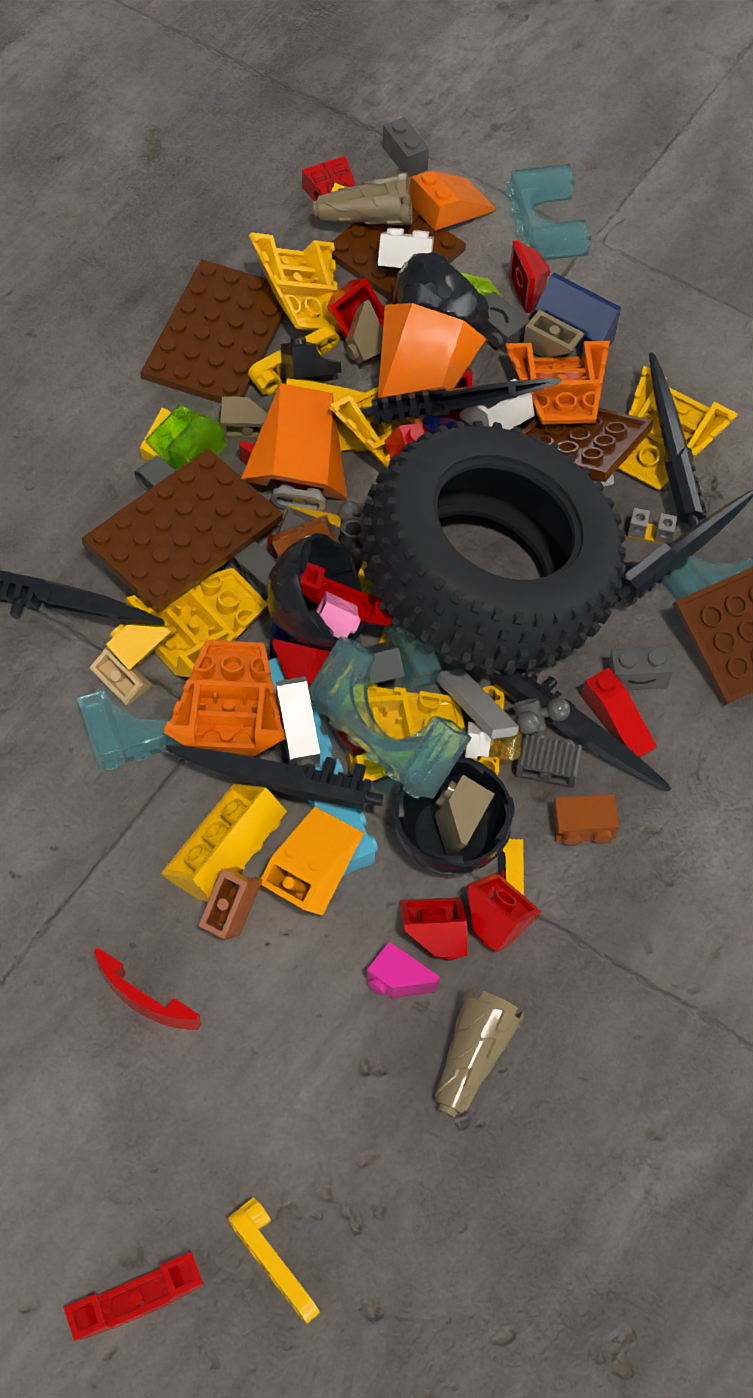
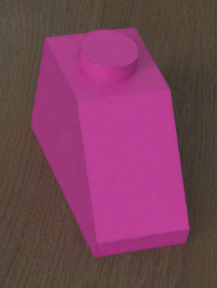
[366,941,440,998]

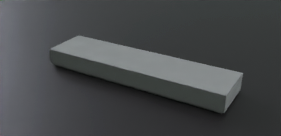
[436,669,519,739]

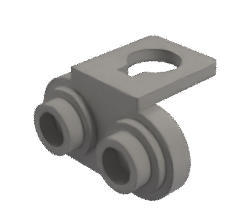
[271,484,326,519]

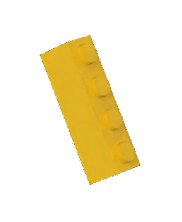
[161,784,287,902]

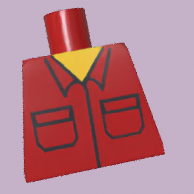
[302,156,355,201]

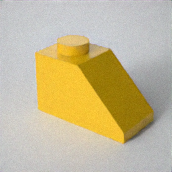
[106,623,177,670]

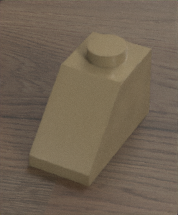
[346,300,383,365]
[523,310,584,357]
[220,396,267,440]

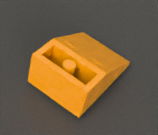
[261,807,364,916]

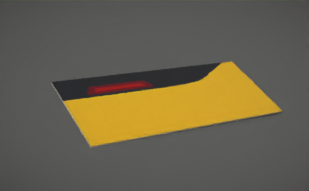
[498,839,524,895]

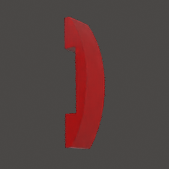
[300,562,394,625]
[94,947,202,1030]
[63,1252,204,1341]

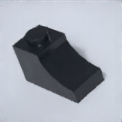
[281,337,341,379]

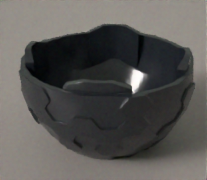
[392,252,490,332]
[267,533,366,649]
[395,757,515,875]

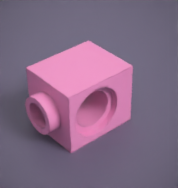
[316,591,361,641]

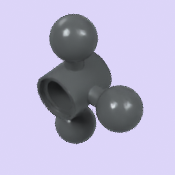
[339,501,364,569]
[506,698,570,734]

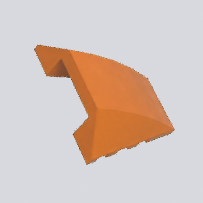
[378,303,486,428]
[505,341,610,424]
[241,383,348,500]
[164,640,285,756]

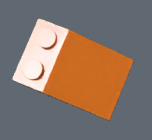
[410,170,496,231]

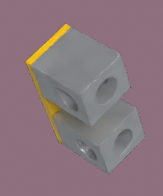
[627,508,677,544]

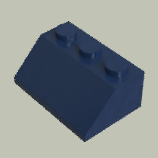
[534,273,621,352]

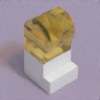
[465,722,523,760]

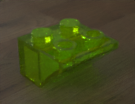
[145,405,227,470]

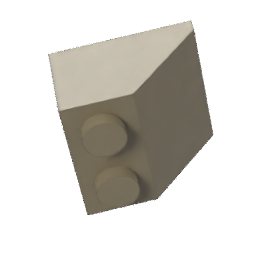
[435,775,494,856]

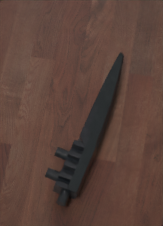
[649,352,707,529]
[359,377,563,424]
[616,489,753,604]
[0,570,165,626]
[493,668,672,791]
[166,745,384,811]

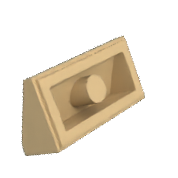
[89,646,152,706]

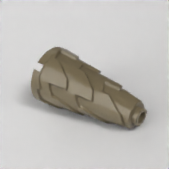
[313,172,413,226]
[435,988,525,1118]

